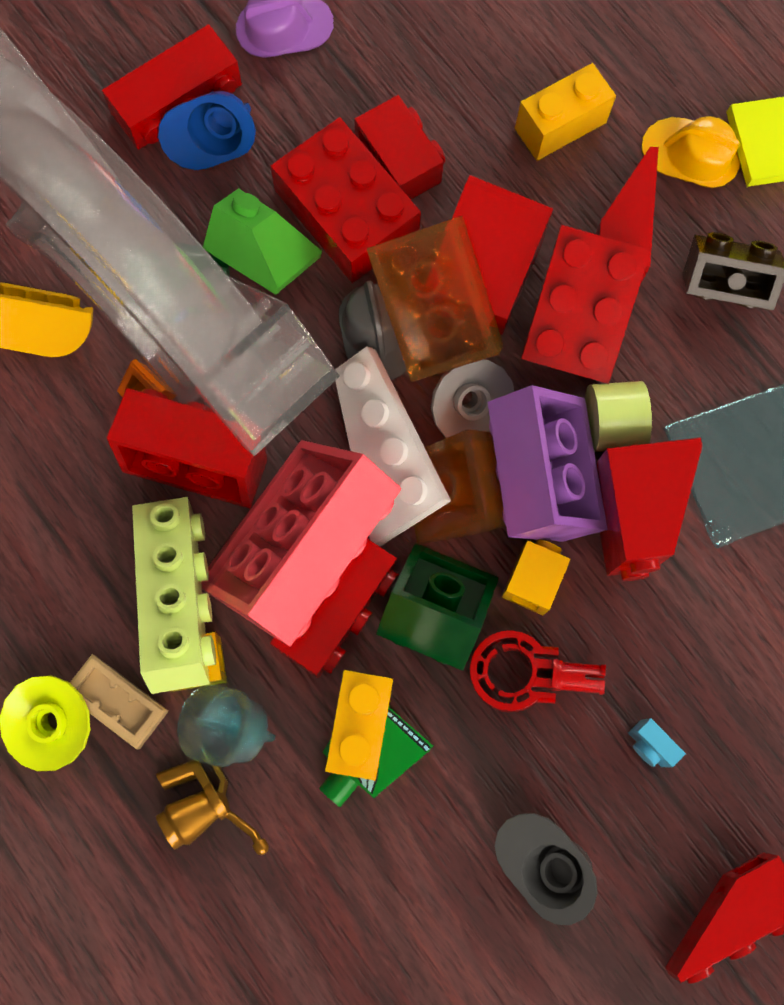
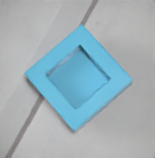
[628,718,686,767]

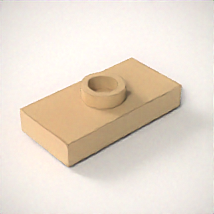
[70,654,169,750]

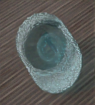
[177,685,276,767]

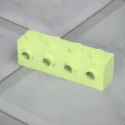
[132,497,216,694]

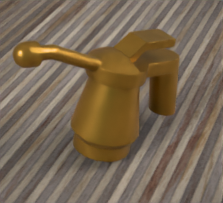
[155,759,269,855]

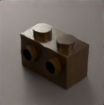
[682,232,784,310]

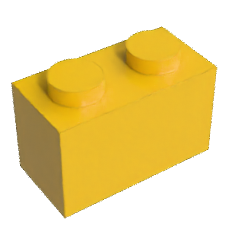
[515,63,616,161]
[325,670,393,781]

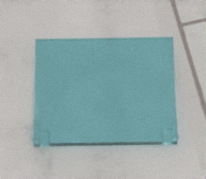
[664,384,784,548]

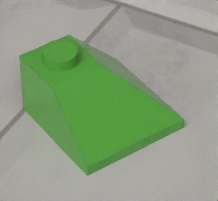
[202,188,322,295]

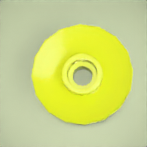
[0,675,91,772]

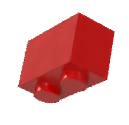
[354,95,445,199]

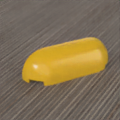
[0,282,93,357]

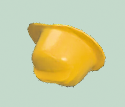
[642,116,740,188]

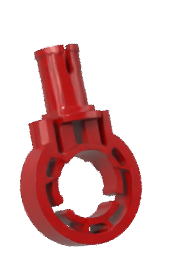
[470,630,606,712]

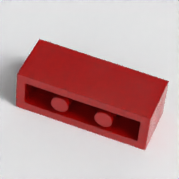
[102,24,242,150]
[270,538,399,679]

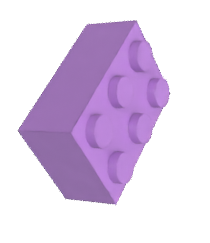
[488,385,608,542]

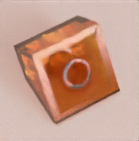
[414,429,505,544]

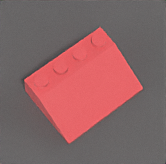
[201,440,402,647]

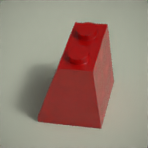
[423,175,553,335]
[596,438,702,581]

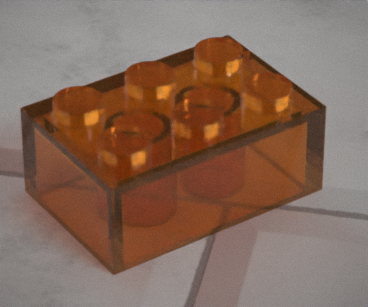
[367,216,504,382]

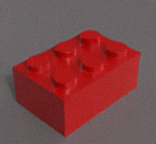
[270,117,421,283]
[521,225,651,384]
[106,388,267,509]

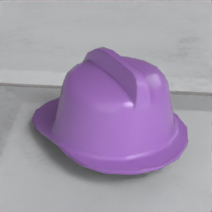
[236,0,333,58]

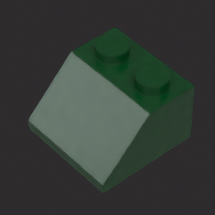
[376,543,499,671]

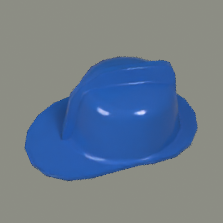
[158,91,256,170]

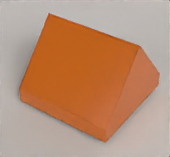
[117,359,176,400]

